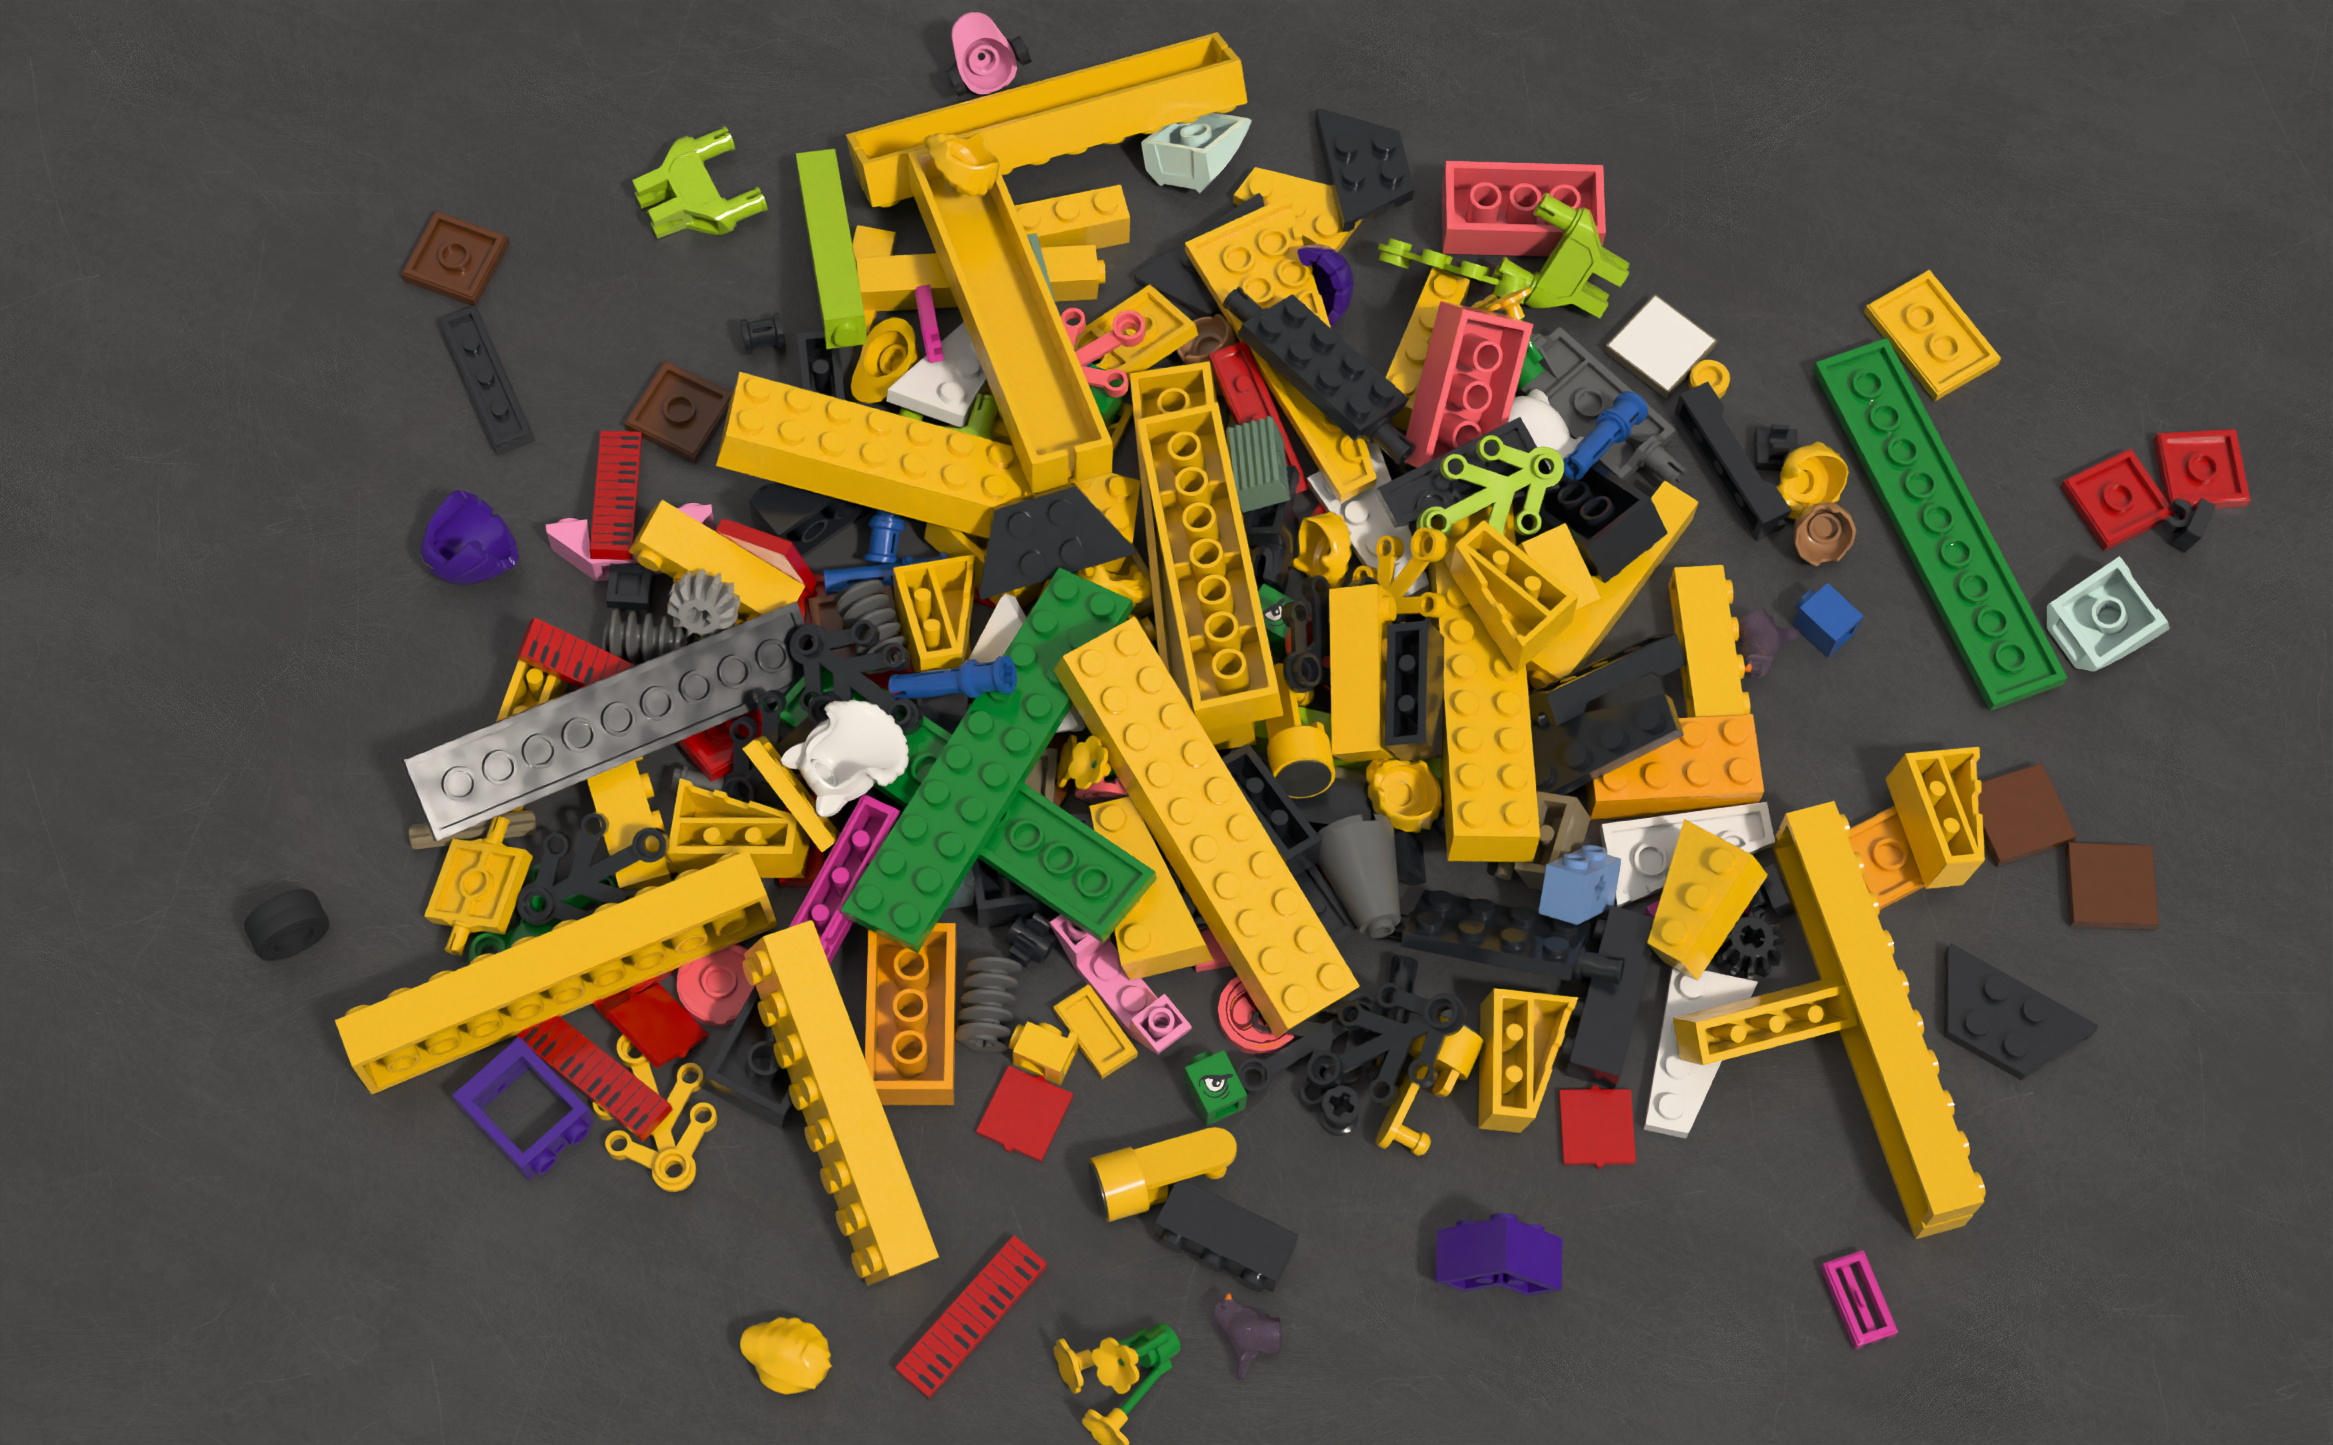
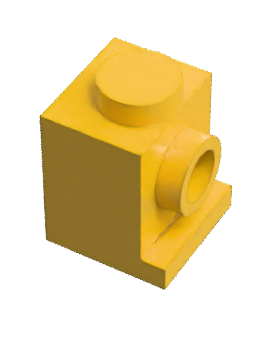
[1009,1021,1079,1086]

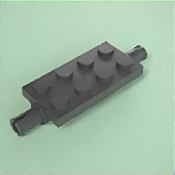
[1515,326,1688,487]

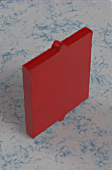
[606,983,709,1069]
[976,1065,1074,1163]
[1559,1085,1636,1169]

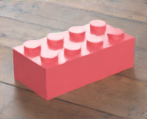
[1441,161,1606,256]
[1405,301,1533,468]

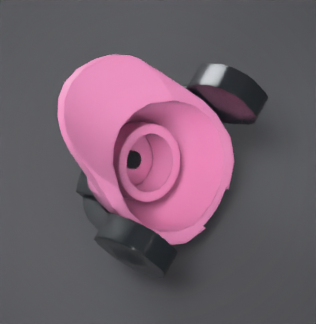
[946,12,1032,97]

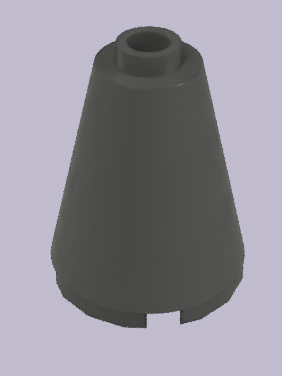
[1317,813,1401,938]

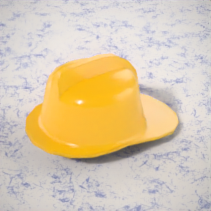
[850,317,922,404]

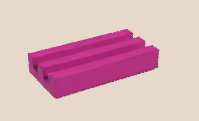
[915,284,944,363]
[1820,1250,1898,1350]

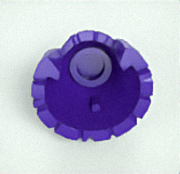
[1297,244,1354,328]
[420,490,519,585]

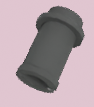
[671,765,725,793]

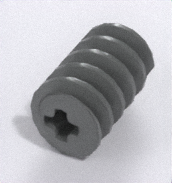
[833,580,909,674]
[602,608,694,664]
[955,956,1021,1053]

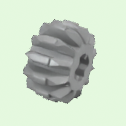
[667,568,740,638]

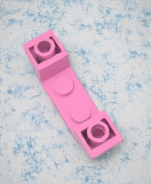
[546,503,715,582]
[1050,915,1192,1055]

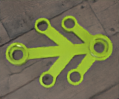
[1378,238,1526,304]
[1416,435,1564,537]

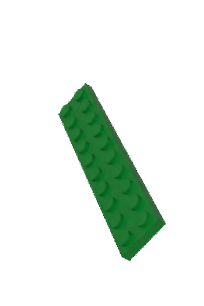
[1813,338,2068,711]
[841,567,1134,953]
[774,664,1157,943]

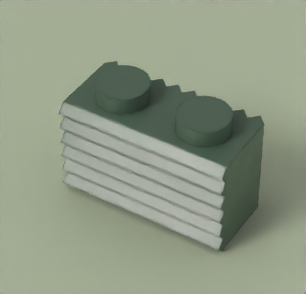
[1226,416,1290,513]

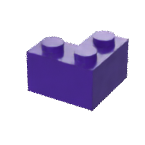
[1436,1213,1563,1296]

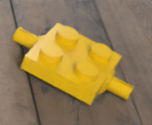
[424,816,533,956]

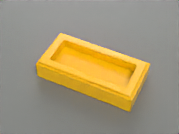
[1053,984,1138,1080]

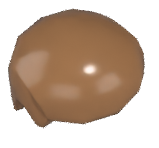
[1177,314,1237,371]
[1792,502,1856,566]

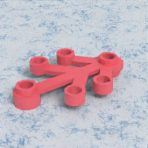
[1061,308,1145,398]

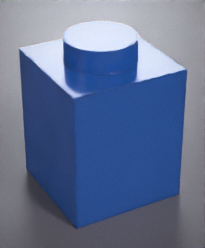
[1792,583,1864,658]

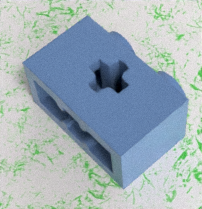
[1539,845,1622,925]

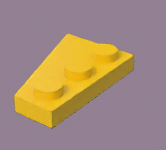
[1233,167,1363,252]

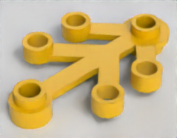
[1352,527,1449,623]
[593,1034,717,1192]

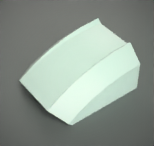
[1141,113,1252,194]
[2047,556,2170,672]

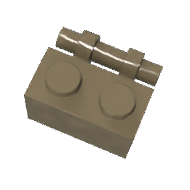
[1495,791,1591,891]

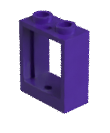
[452,1037,594,1181]

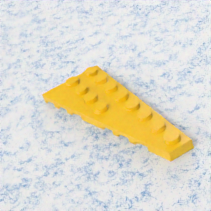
[1185,196,1377,503]

